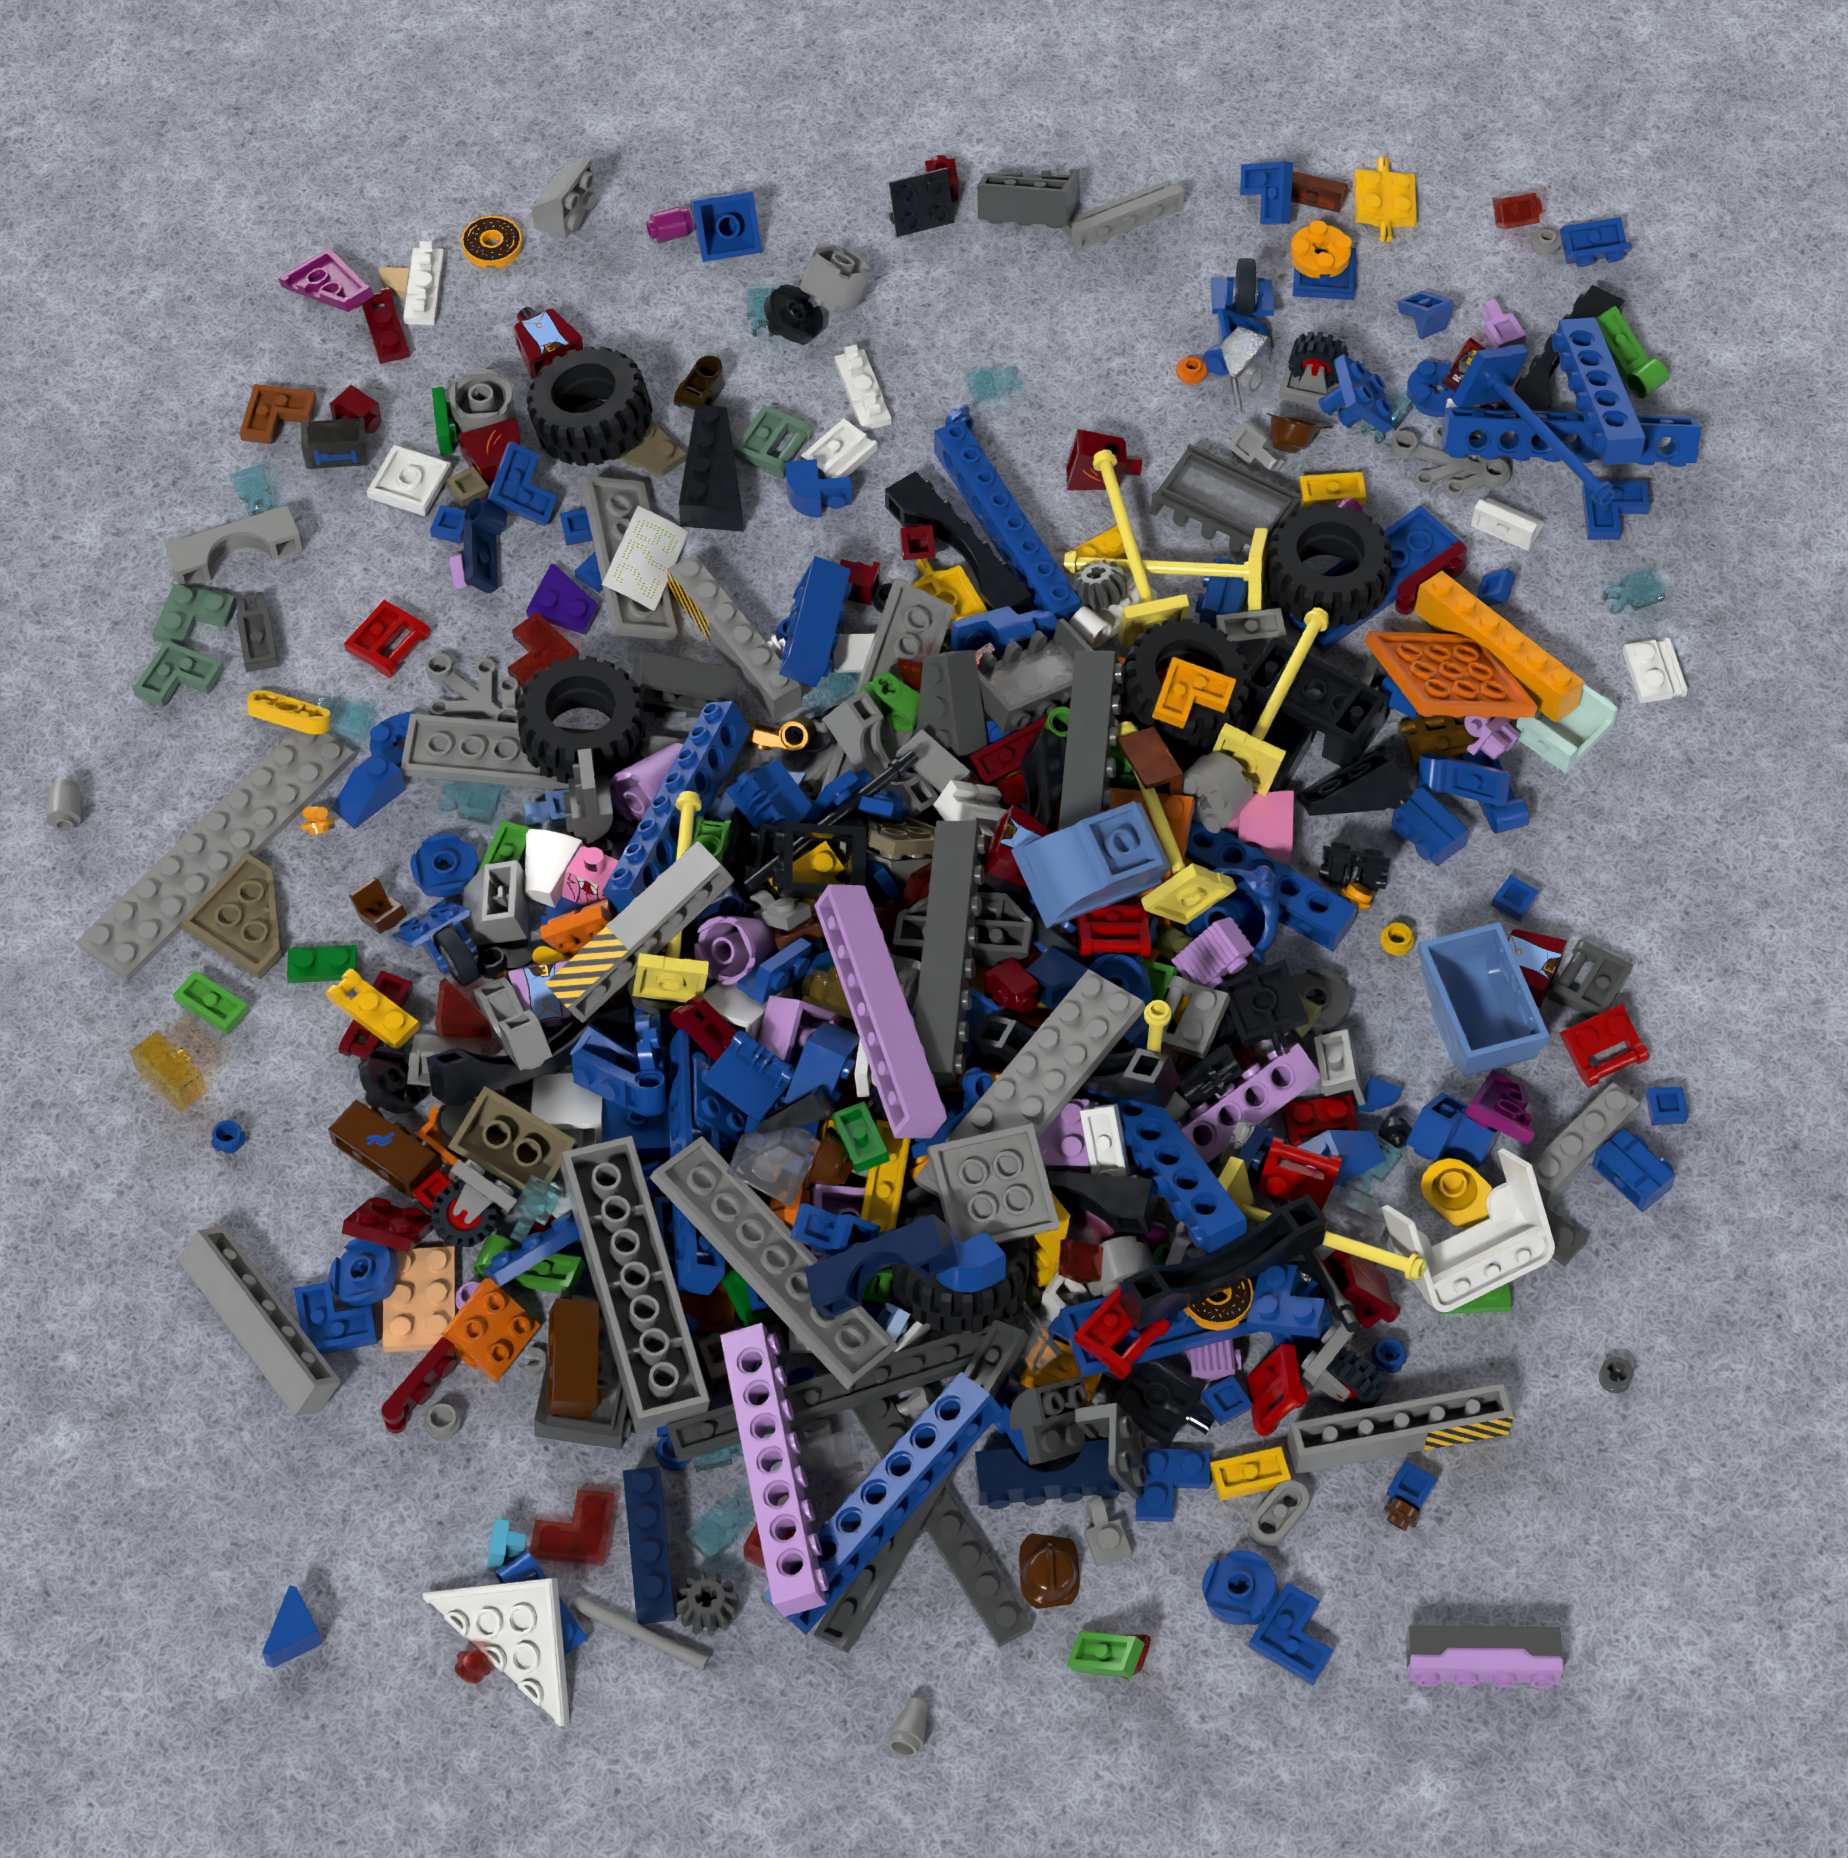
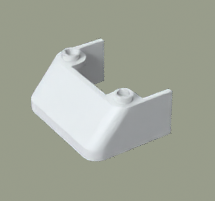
[1381,1148,1555,1312]

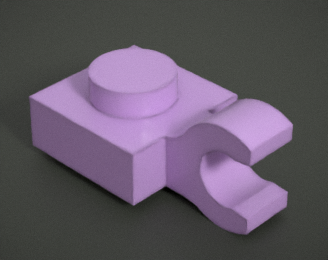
[1481,299,1526,349]

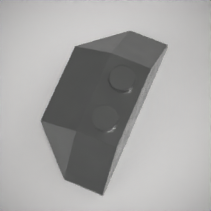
[892,892,1034,967]

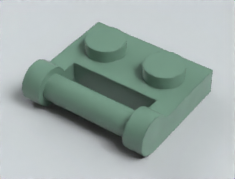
[734,405,814,479]

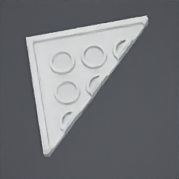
[422,1578,570,1726]

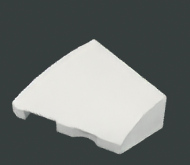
[524,829,584,908]

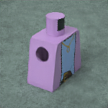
[508,958,574,1038]

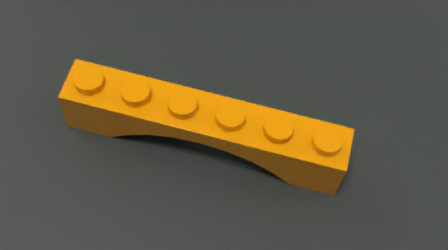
[1414,571,1584,723]

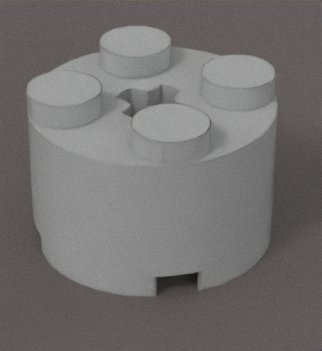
[799,243,872,311]
[449,369,515,433]
[1182,752,1253,833]
[1081,1236,1156,1300]

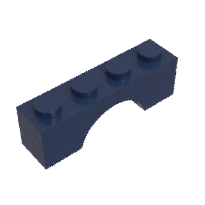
[1025,946,1149,1053]
[804,1214,958,1319]
[975,1439,1126,1509]
[623,1466,675,1624]

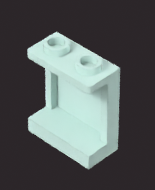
[1516,682,1618,773]

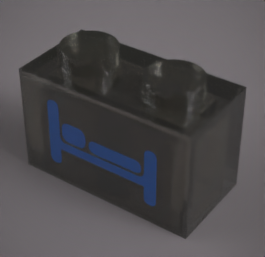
[301,418,369,469]

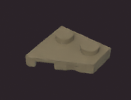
[619,421,687,476]

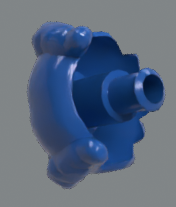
[1185,865,1280,966]

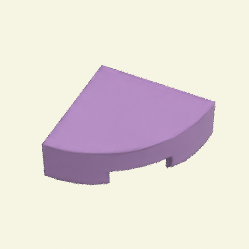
[448,553,467,589]

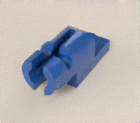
[951,606,1058,657]

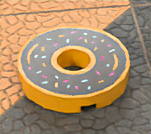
[461,216,522,268]
[1183,1279,1254,1331]

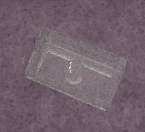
[1012,1300,1063,1374]

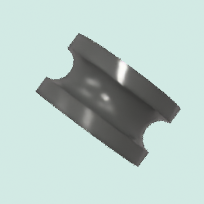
[1599,1357,1633,1393]

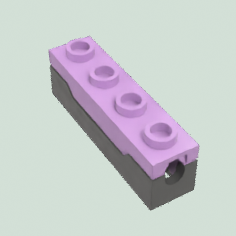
[1405,1625,1563,1688]

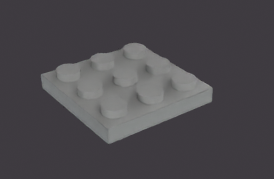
[927,1123,1060,1244]

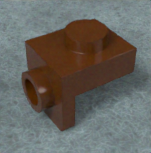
[349,877,407,934]

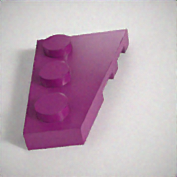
[278,248,374,312]
[1465,1069,1535,1146]

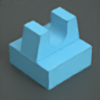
[487,1518,526,1568]

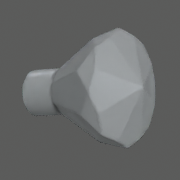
[896,1384,936,1417]

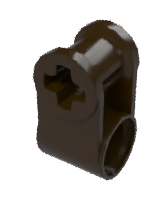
[674,355,725,410]

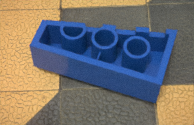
[779,556,852,688]

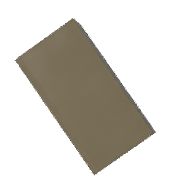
[448,1086,577,1201]

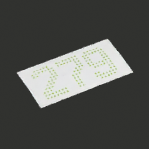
[602,506,688,611]

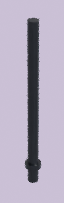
[742,750,919,893]
[1259,1175,1360,1332]

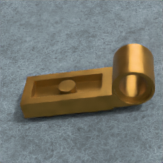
[745,716,816,751]

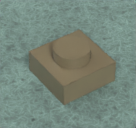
[446,466,489,508]

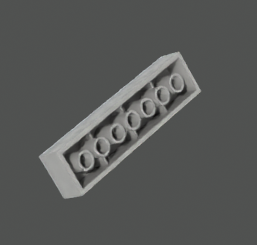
[561,1136,710,1433]

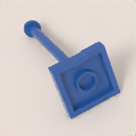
[1452,344,1615,506]

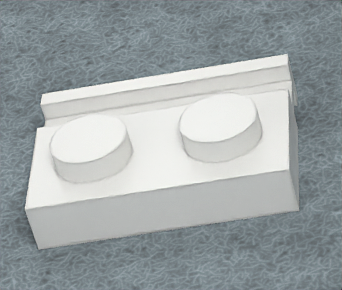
[801,418,877,479]
[1623,638,1688,703]

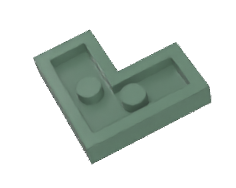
[152,584,236,647]
[133,640,224,707]

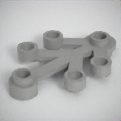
[1391,424,1510,500]
[425,653,519,723]

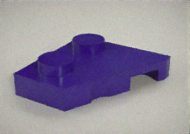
[526,564,599,635]

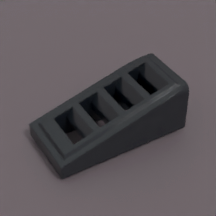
[756,1085,836,1134]

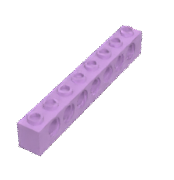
[1078,1043,1321,1238]
[720,1323,829,1617]

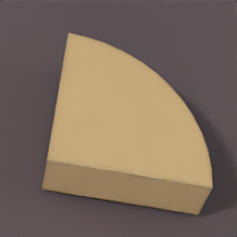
[379,267,410,298]

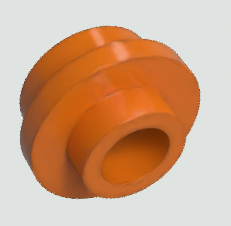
[1176,357,1207,385]

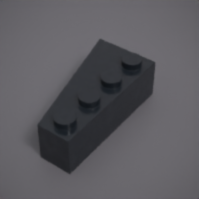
[679,404,743,532]

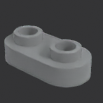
[1249,1480,1310,1547]

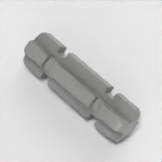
[1213,1120,1256,1180]

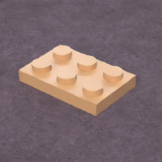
[383,1246,456,1352]

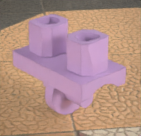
[1464,716,1521,760]

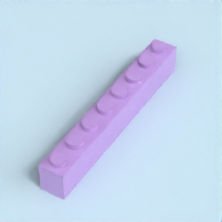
[814,884,947,1138]

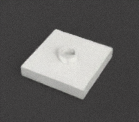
[367,445,452,516]

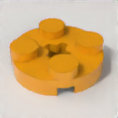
[1290,220,1352,278]

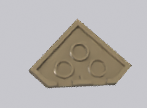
[867,814,936,860]
[180,852,282,980]

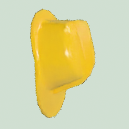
[1421,1158,1493,1229]

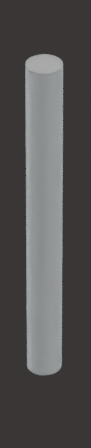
[570,1595,710,1670]

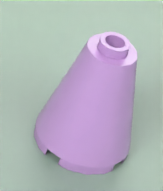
[609,743,683,822]
[694,915,778,985]

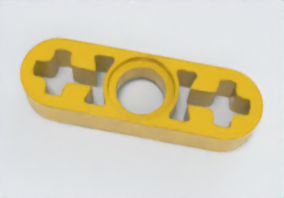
[247,690,331,734]

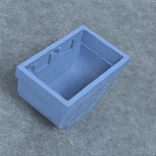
[1011,801,1171,928]
[1417,922,1550,1077]

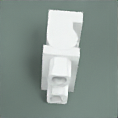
[933,780,1007,850]

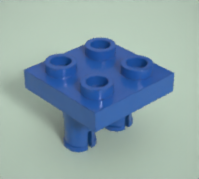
[1318,354,1394,434]

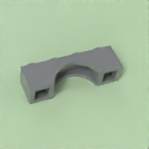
[165,505,303,587]
[822,690,939,819]
[473,976,553,1071]
[1530,1082,1640,1208]

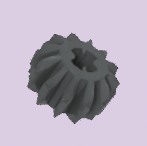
[1072,559,1128,612]
[675,1570,739,1637]

